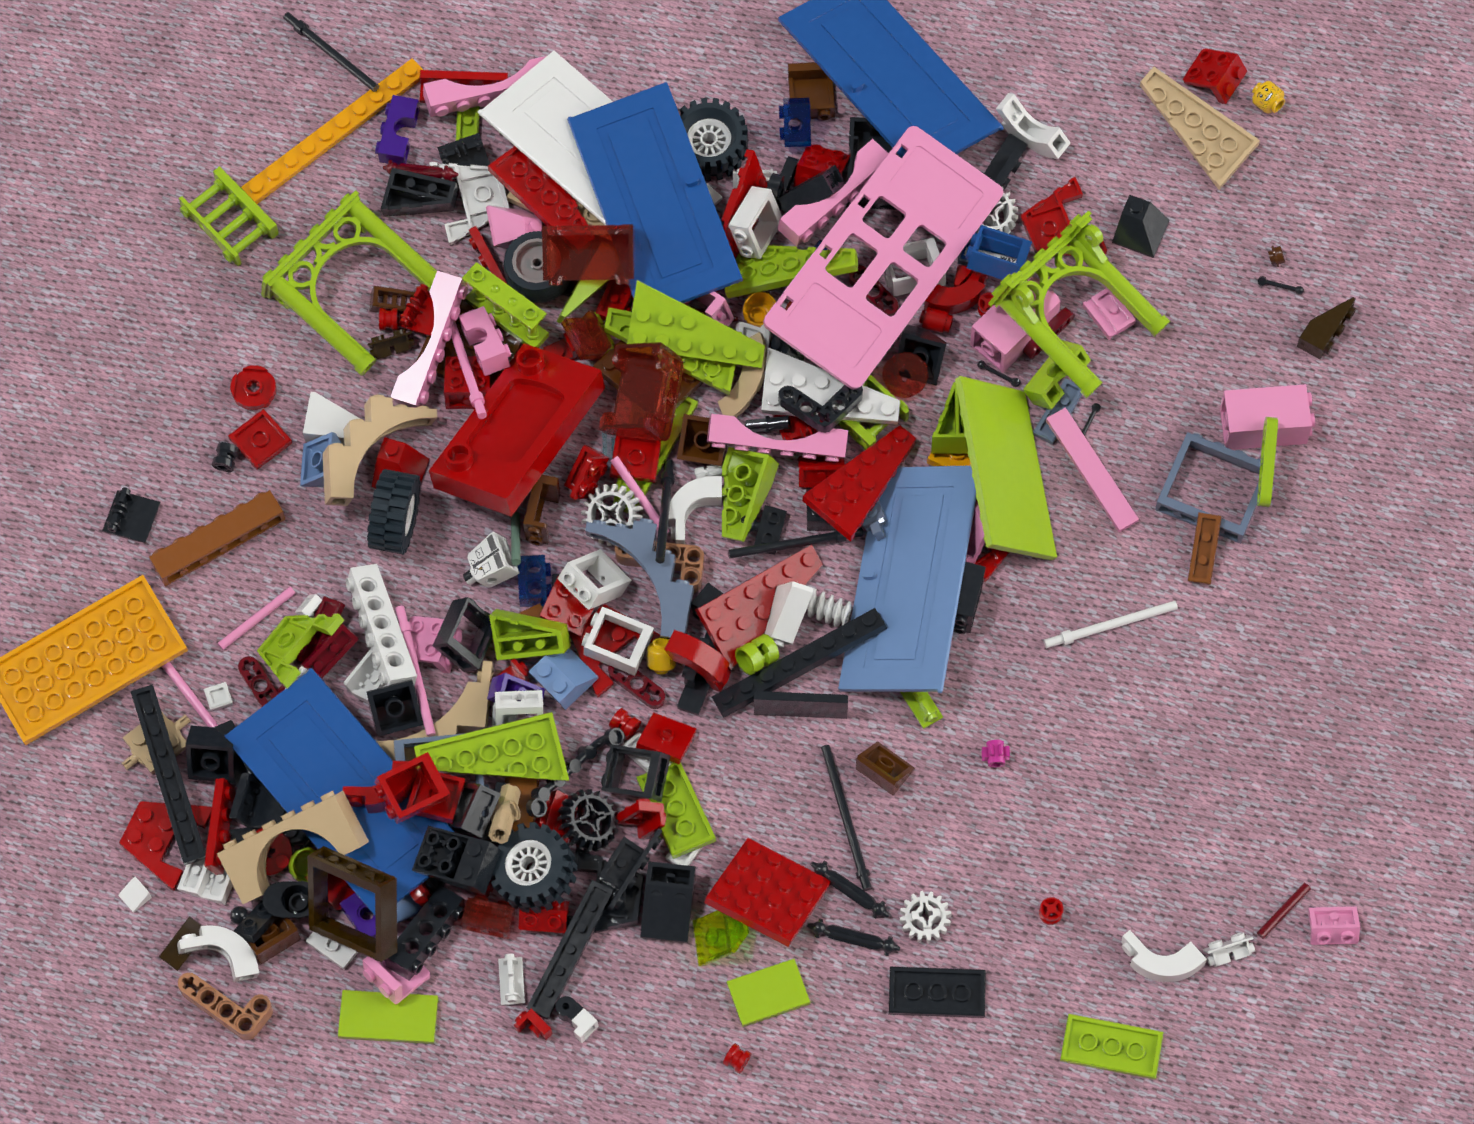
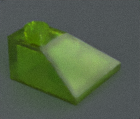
[693,910,749,967]

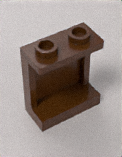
[788,62,835,122]
[523,475,561,546]

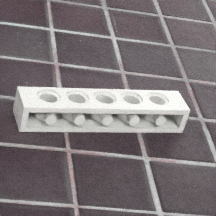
[346,564,417,687]

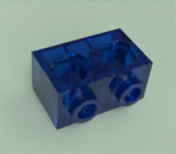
[518,555,552,607]

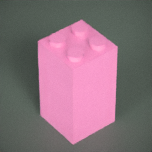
[970,277,1061,373]
[1220,384,1315,450]

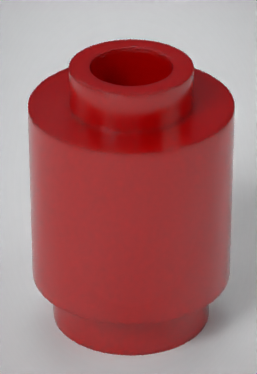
[919,307,954,334]

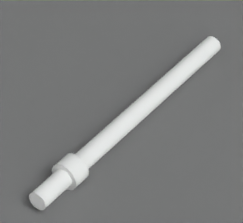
[1043,601,1178,648]

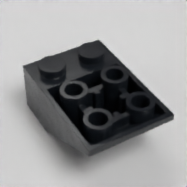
[412,825,501,895]
[640,861,696,943]

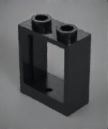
[778,165,846,214]
[953,562,986,634]
[432,597,493,672]
[601,744,671,802]
[447,782,501,838]

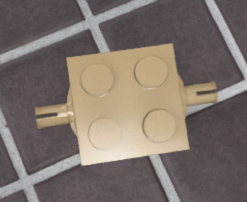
[121,711,191,774]

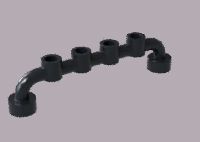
[526,728,624,817]

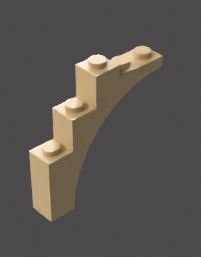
[323,395,437,506]

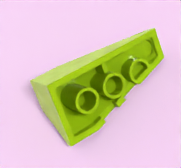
[556,242,623,324]
[722,447,779,542]

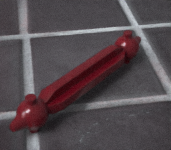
[383,160,459,181]

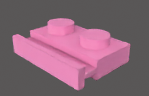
[1082,288,1136,340]

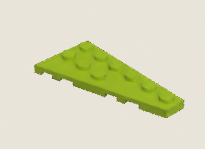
[725,245,858,298]
[604,308,742,396]
[414,712,569,781]

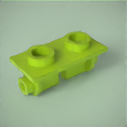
[900,692,943,729]

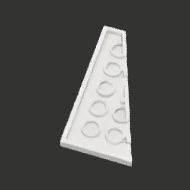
[761,347,900,425]

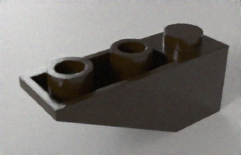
[1297,297,1356,359]

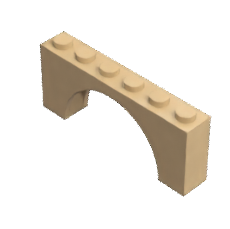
[217,790,369,904]

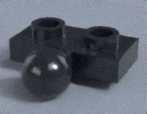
[741,505,787,555]
[230,900,279,943]

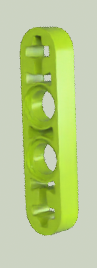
[1257,417,1278,507]

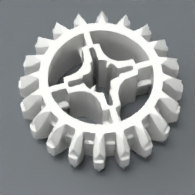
[976,186,1018,234]
[581,484,643,546]

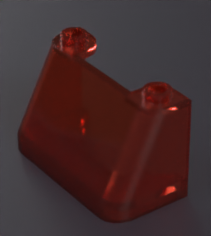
[542,224,635,285]
[599,342,683,441]

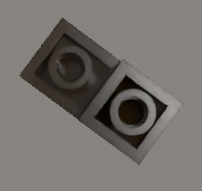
[159,916,202,971]

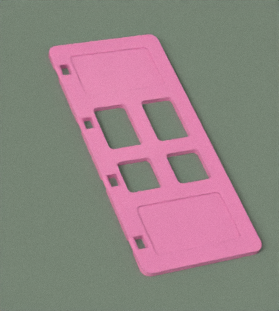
[763,126,1003,390]

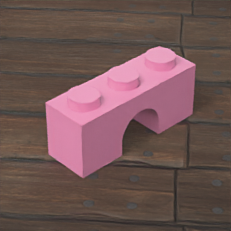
[459,306,511,376]

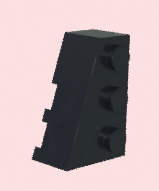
[380,168,459,217]

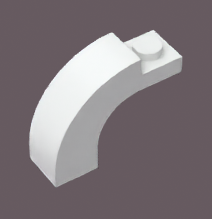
[996,93,1070,159]
[668,476,722,544]
[177,925,259,982]
[1121,930,1207,982]

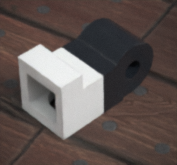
[555,996,599,1043]

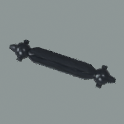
[810,860,890,919]
[807,918,900,956]

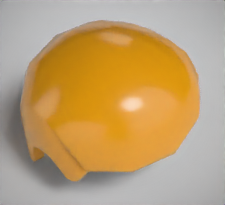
[743,291,776,327]

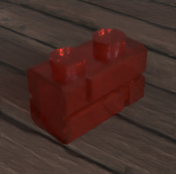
[461,895,516,939]

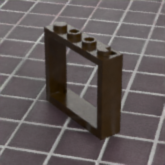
[307,846,397,962]

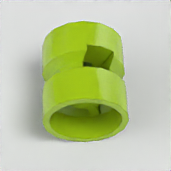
[735,634,779,675]

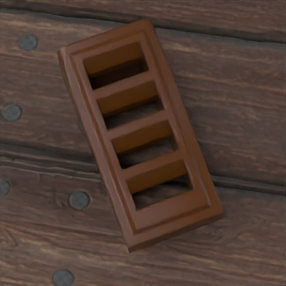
[369,286,415,314]

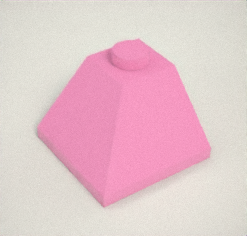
[486,205,544,248]

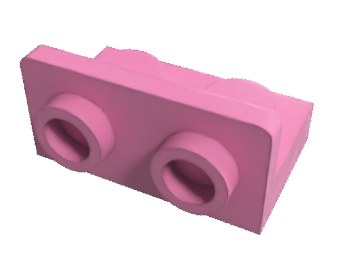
[1308,906,1360,945]

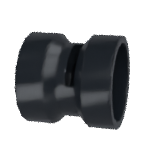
[211,442,240,473]

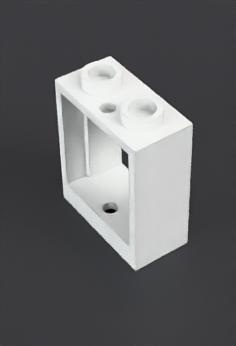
[729,186,782,259]
[885,238,946,296]
[557,549,632,610]
[581,607,654,676]
[495,690,543,726]

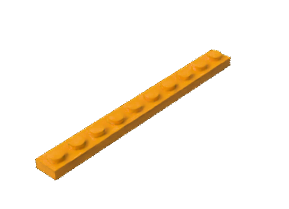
[241,58,423,204]

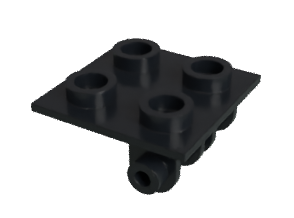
[437,133,490,187]
[102,487,161,543]

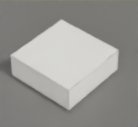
[204,682,233,712]

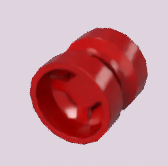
[609,708,641,740]

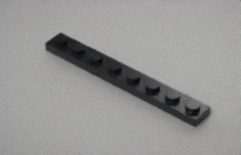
[712,608,887,718]
[130,684,206,866]

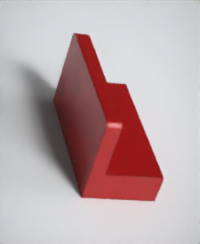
[798,456,845,487]

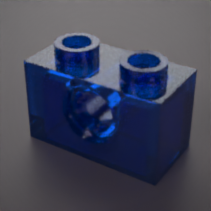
[779,97,811,147]

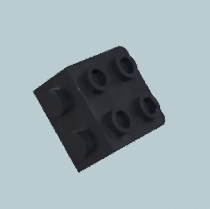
[229,773,287,828]

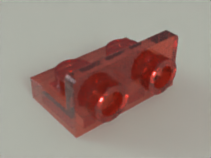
[561,310,612,360]

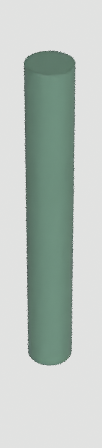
[511,512,521,566]

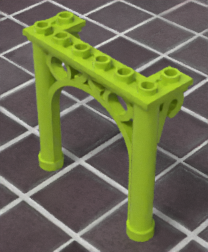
[261,190,437,376]
[988,211,1171,398]

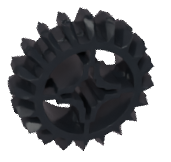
[556,789,619,853]

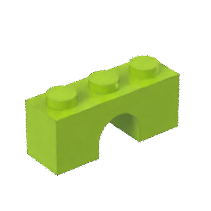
[1023,340,1091,410]

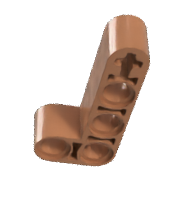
[615,541,704,594]
[178,973,273,1040]

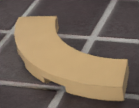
[718,332,767,418]

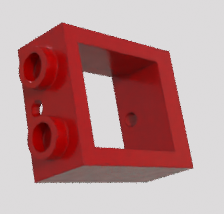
[374,752,450,824]

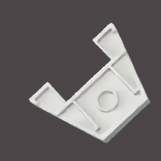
[429,162,509,245]

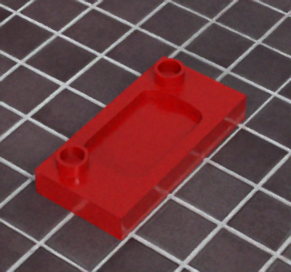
[429,343,605,517]

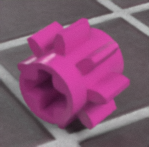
[981,740,1010,768]

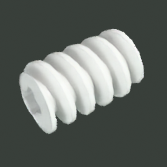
[806,588,851,627]

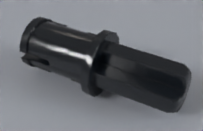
[745,415,791,434]

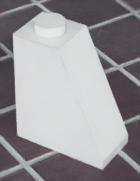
[303,392,360,446]
[765,582,814,648]

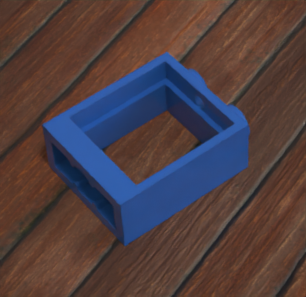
[965,225,1032,280]

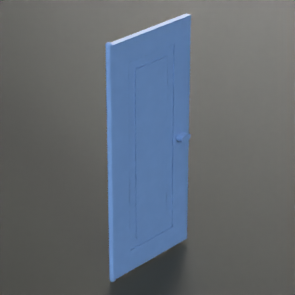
[838,466,976,693]

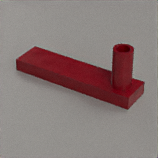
[277,623,359,693]

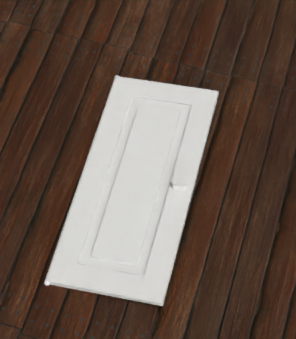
[478,51,722,227]

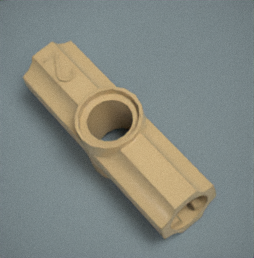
[488,784,521,844]

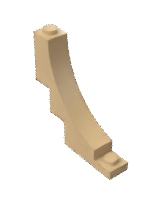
[376,661,494,768]

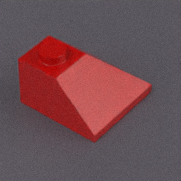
[371,437,430,489]

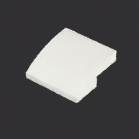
[177,848,233,905]

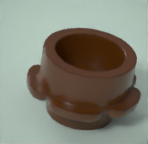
[1268,245,1285,267]

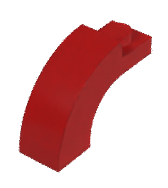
[924,271,989,315]
[664,630,731,692]
[342,761,419,813]

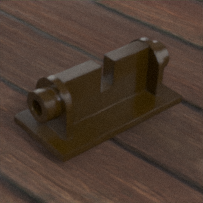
[367,329,415,360]

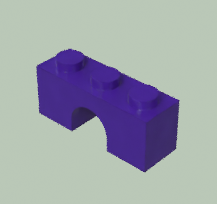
[375,95,420,164]

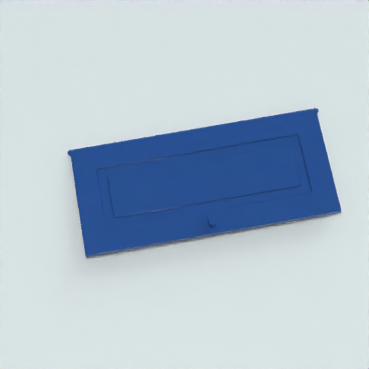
[778,0,1004,158]
[567,82,743,303]
[224,668,454,916]

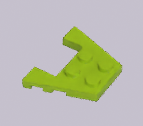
[257,614,344,689]

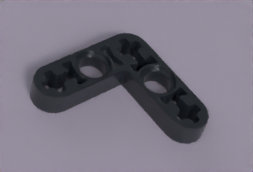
[767,156,799,210]
[778,385,863,433]

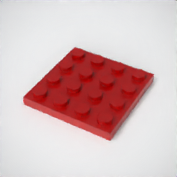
[704,838,831,947]

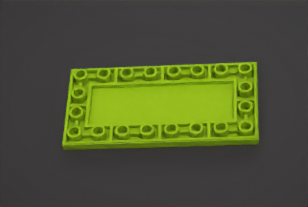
[955,376,1057,561]

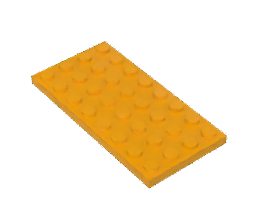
[0,575,188,746]

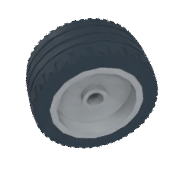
[504,231,572,304]

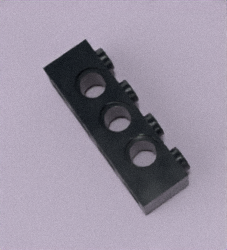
[385,885,465,981]

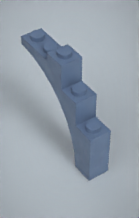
[585,518,694,639]

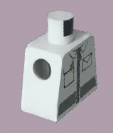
[463,532,519,588]

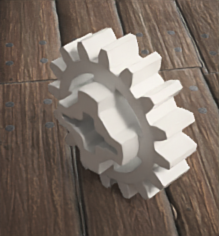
[899,891,951,944]

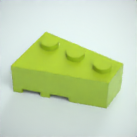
[931,382,968,454]
[489,609,570,660]

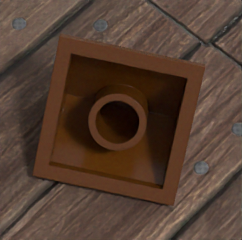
[677,414,727,466]
[856,741,915,796]
[246,917,301,965]

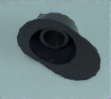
[262,881,309,919]

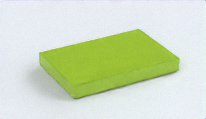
[727,959,810,1027]

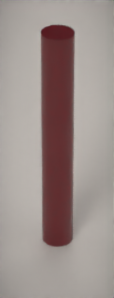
[1257,883,1311,939]

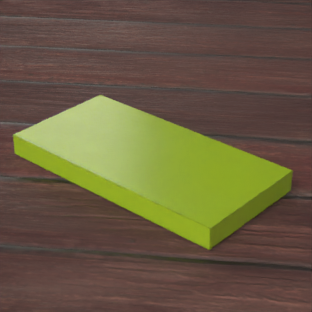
[636,762,716,859]
[338,990,439,1044]
[1060,1014,1164,1080]

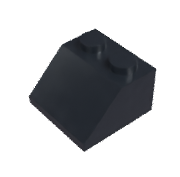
[366,679,424,737]
[186,725,235,783]

